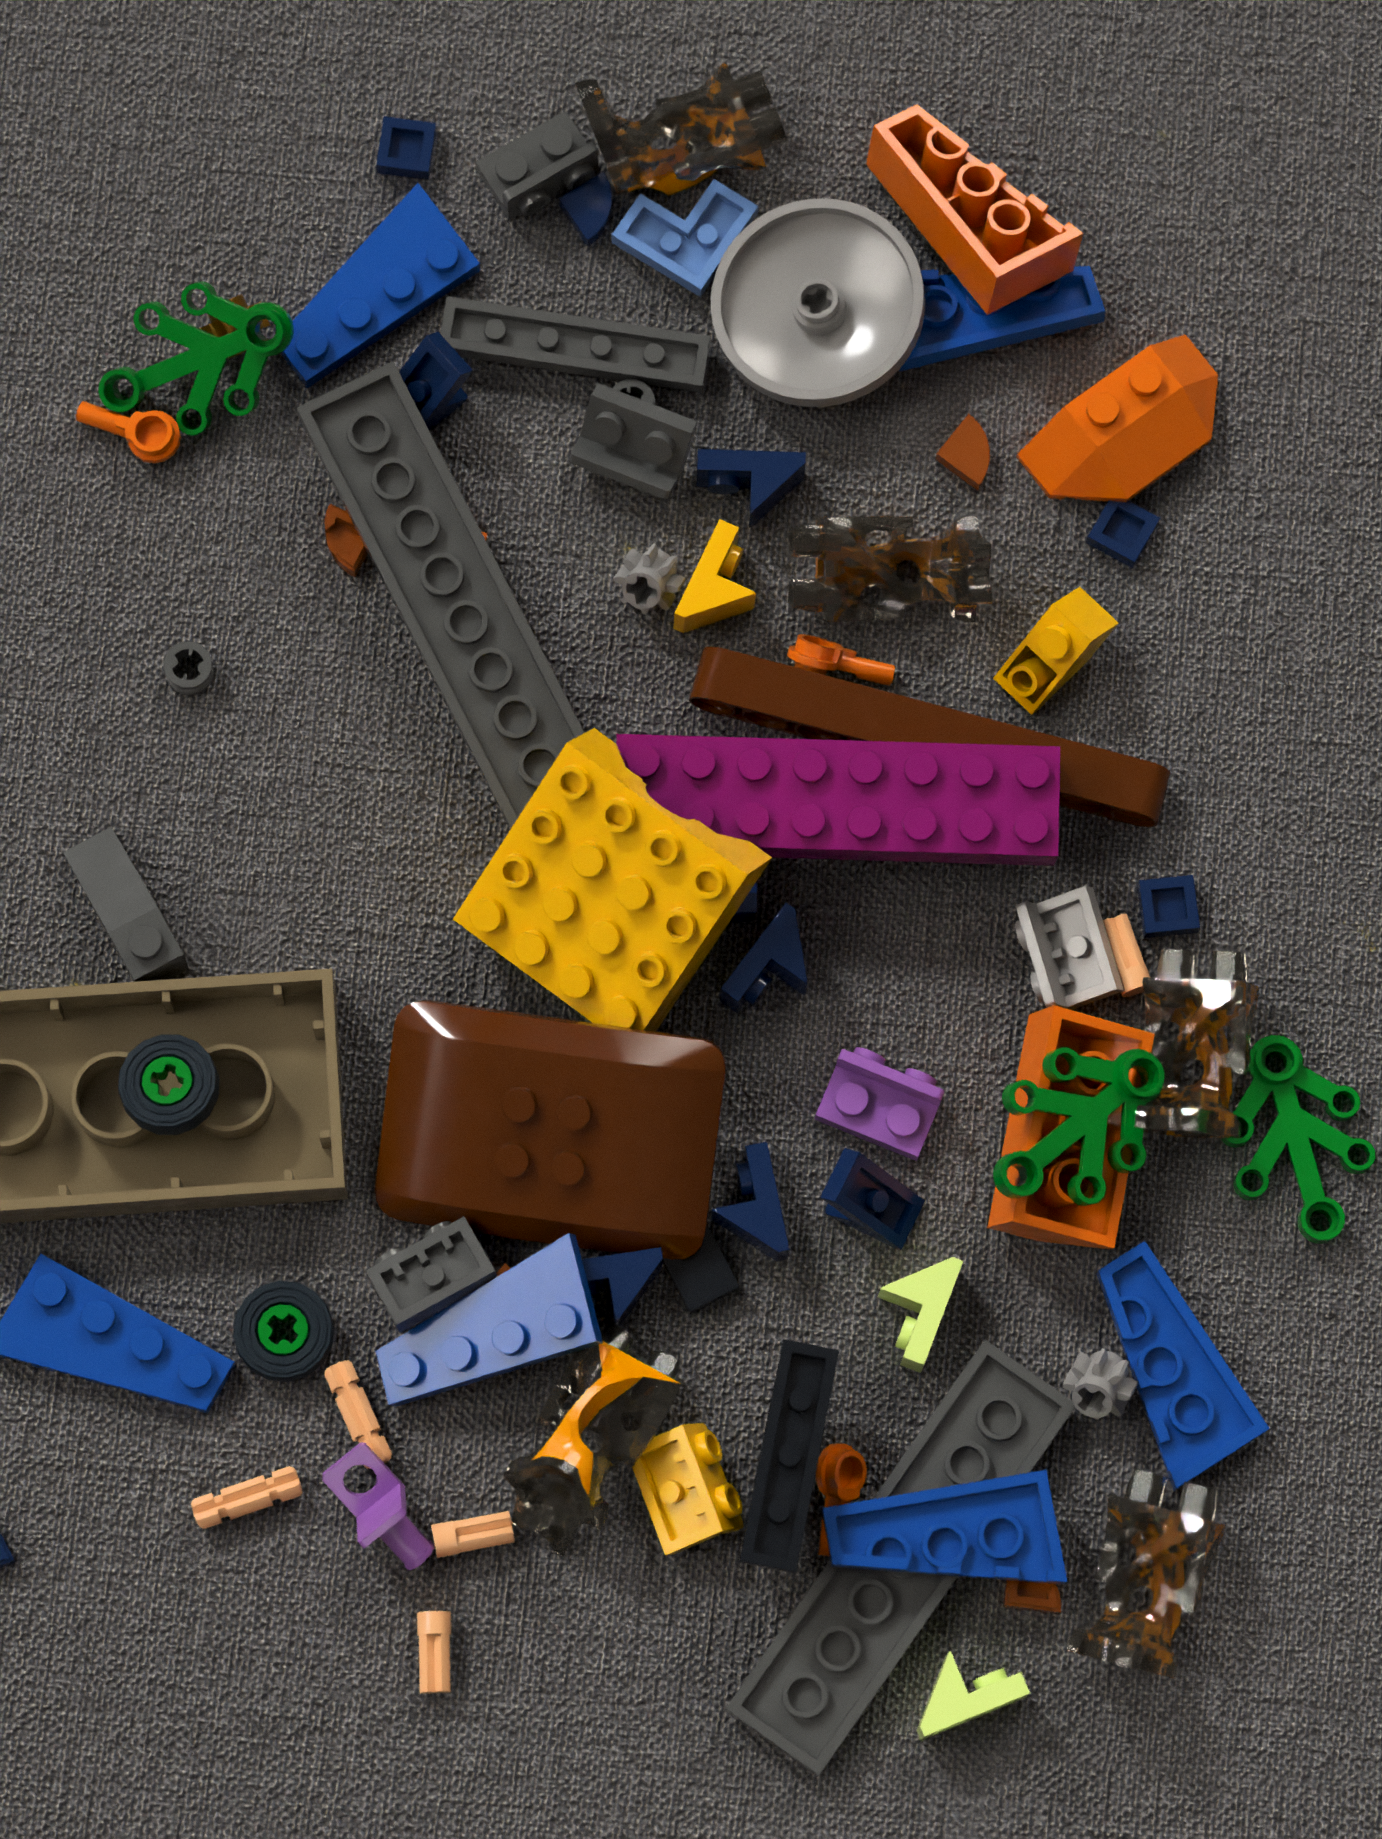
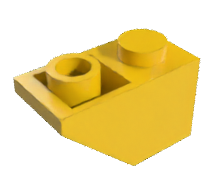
[993,587,1119,715]

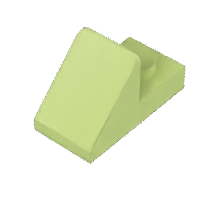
[878,1257,963,1373]
[916,1652,1030,1741]

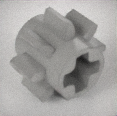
[613,544,685,615]
[1063,1348,1138,1420]

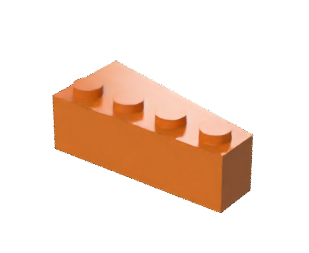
[866,104,1084,315]

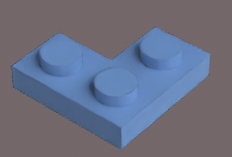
[611,179,758,297]

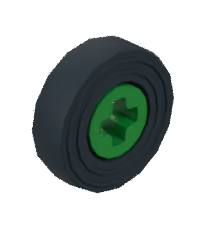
[118,1034,220,1135]
[233,1281,334,1382]

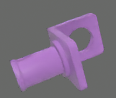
[322,1442,435,1570]

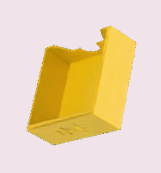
[453,728,772,1032]

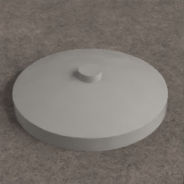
[711,198,925,407]

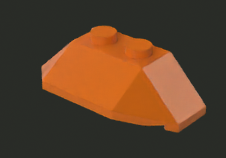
[1016,334,1218,502]

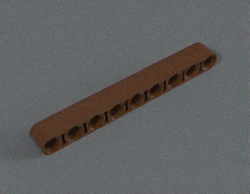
[689,647,1171,827]

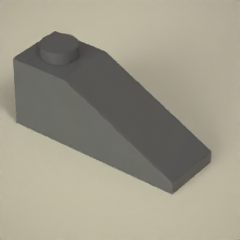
[63,827,189,982]

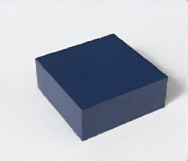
[376,116,437,180]
[1086,500,1160,569]
[1137,875,1200,938]

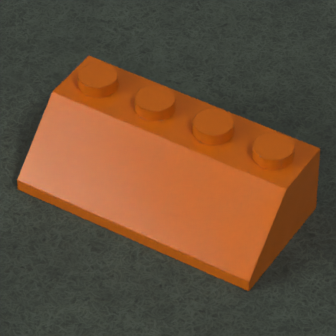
[987,1005,1155,1250]

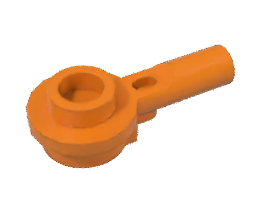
[76,401,181,464]
[787,634,895,686]
[815,1443,867,1556]

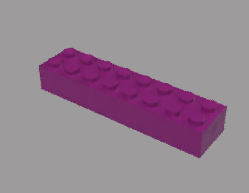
[616,734,1061,866]

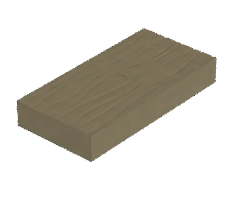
[0,968,348,1223]

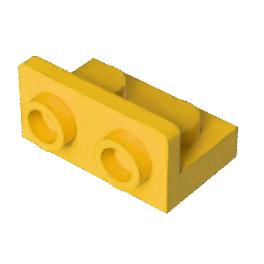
[626,1423,744,1556]

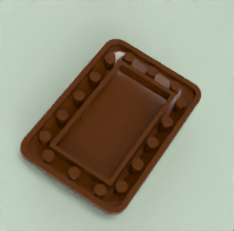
[375,1000,726,1259]

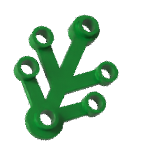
[98,281,294,436]
[1219,1035,1376,1244]
[993,1047,1165,1206]

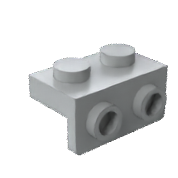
[1015,885,1124,1010]

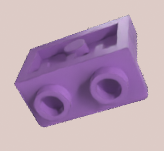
[815,1047,945,1161]

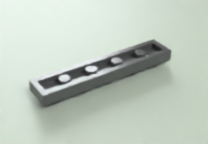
[440,296,711,393]

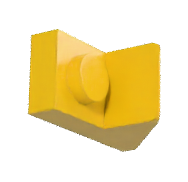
[674,519,756,633]

